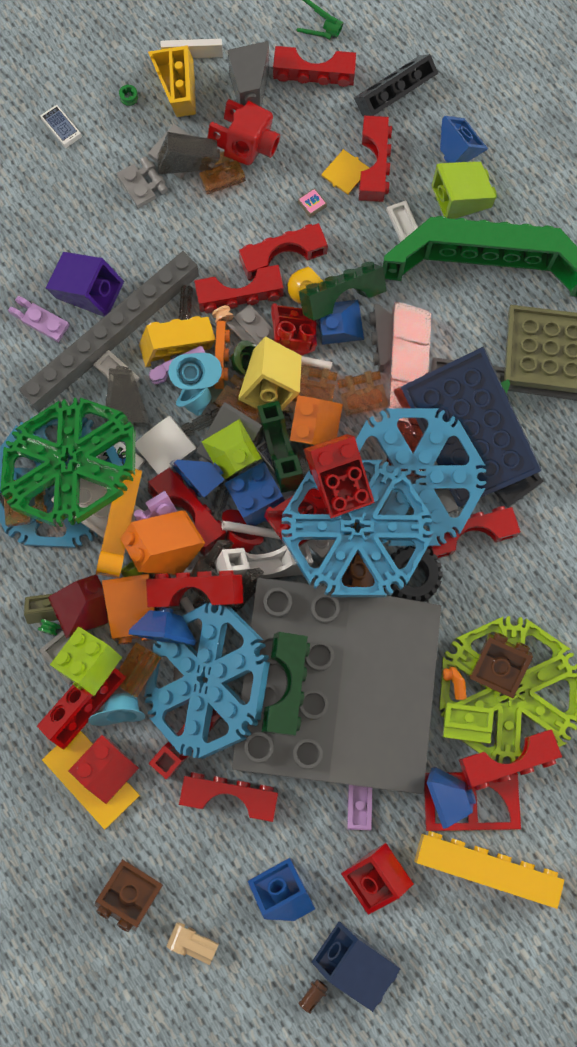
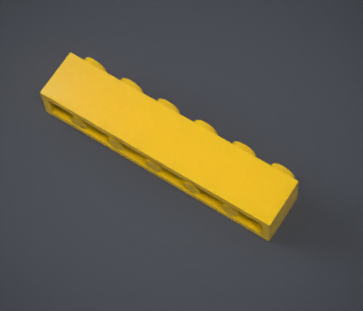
[414,831,565,909]

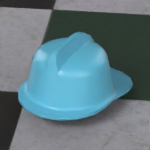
[168,353,222,390]
[176,388,212,416]
[89,693,145,726]

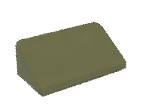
[24,594,58,624]

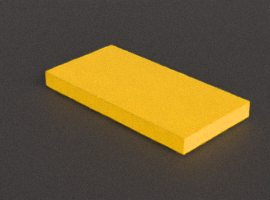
[42,731,141,830]

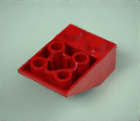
[304,434,375,518]

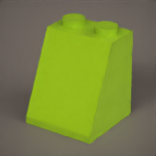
[431,161,497,219]

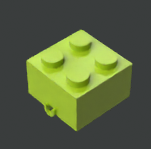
[50,627,122,696]

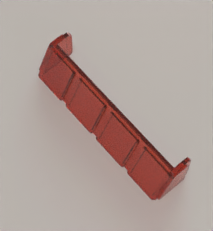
[385,302,431,477]

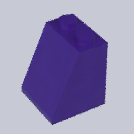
[46,252,125,317]

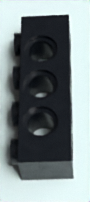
[354,54,439,117]

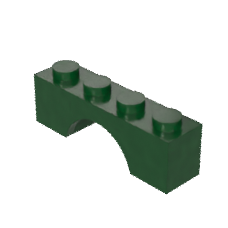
[299,262,387,321]
[257,401,303,493]
[261,632,310,736]

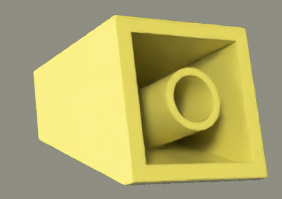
[238,337,302,410]

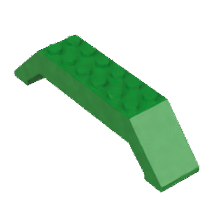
[382,216,577,297]

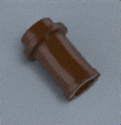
[298,979,328,1014]

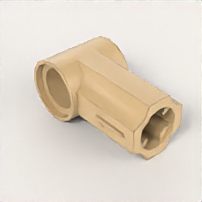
[166,922,219,965]

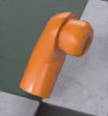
[442,667,467,700]

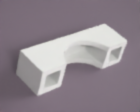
[215,542,313,581]

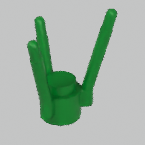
[296,0,344,40]

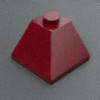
[48,574,108,639]

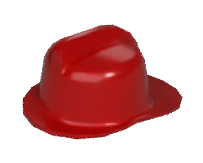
[222,509,263,553]

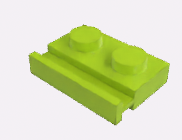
[442,703,494,744]

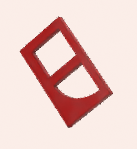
[424,772,521,831]

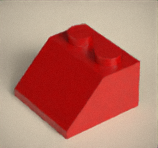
[68,735,139,804]
[341,843,414,915]

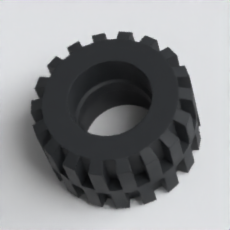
[390,546,443,602]

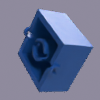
[225,462,285,526]

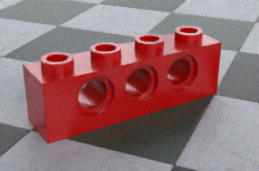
[37,667,127,750]

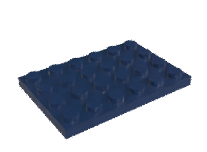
[401,346,542,507]

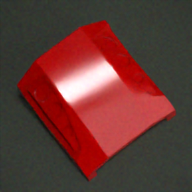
[271,303,317,356]

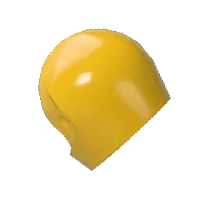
[287,266,323,304]

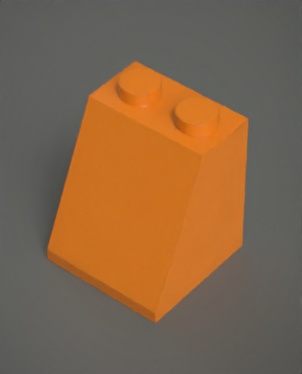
[290,395,343,445]
[120,510,205,575]
[102,574,156,644]

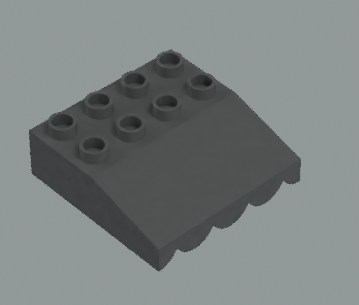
[232,578,442,794]

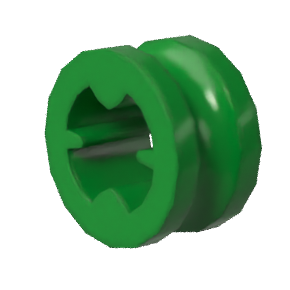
[119,84,138,106]
[37,619,61,636]

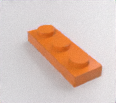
[215,321,230,389]

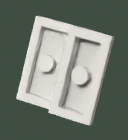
[136,416,198,475]

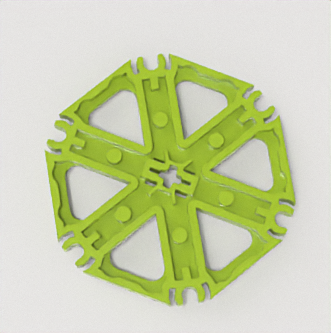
[439,616,577,764]

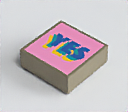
[298,188,327,218]

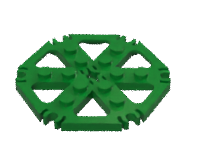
[0,398,136,527]

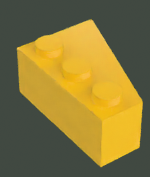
[148,45,196,117]
[139,316,216,368]

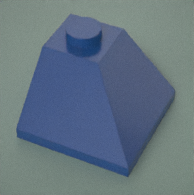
[440,116,488,163]
[318,299,364,345]
[169,459,225,497]
[129,607,196,645]
[427,767,476,829]
[248,858,315,921]

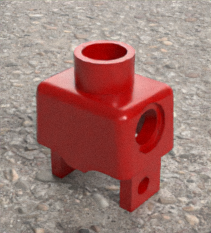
[207,99,281,166]

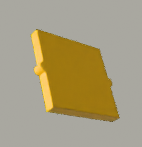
[321,149,370,195]

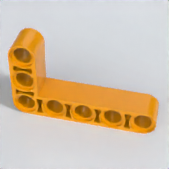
[96,469,142,578]

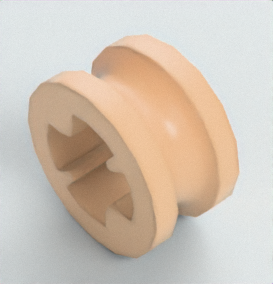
[212,306,234,324]

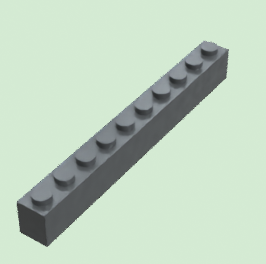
[18,251,199,413]

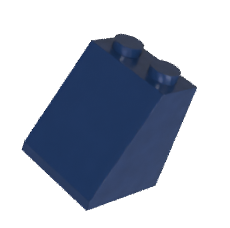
[311,921,401,1012]

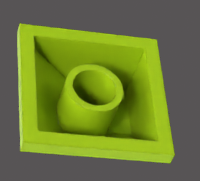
[202,419,262,480]

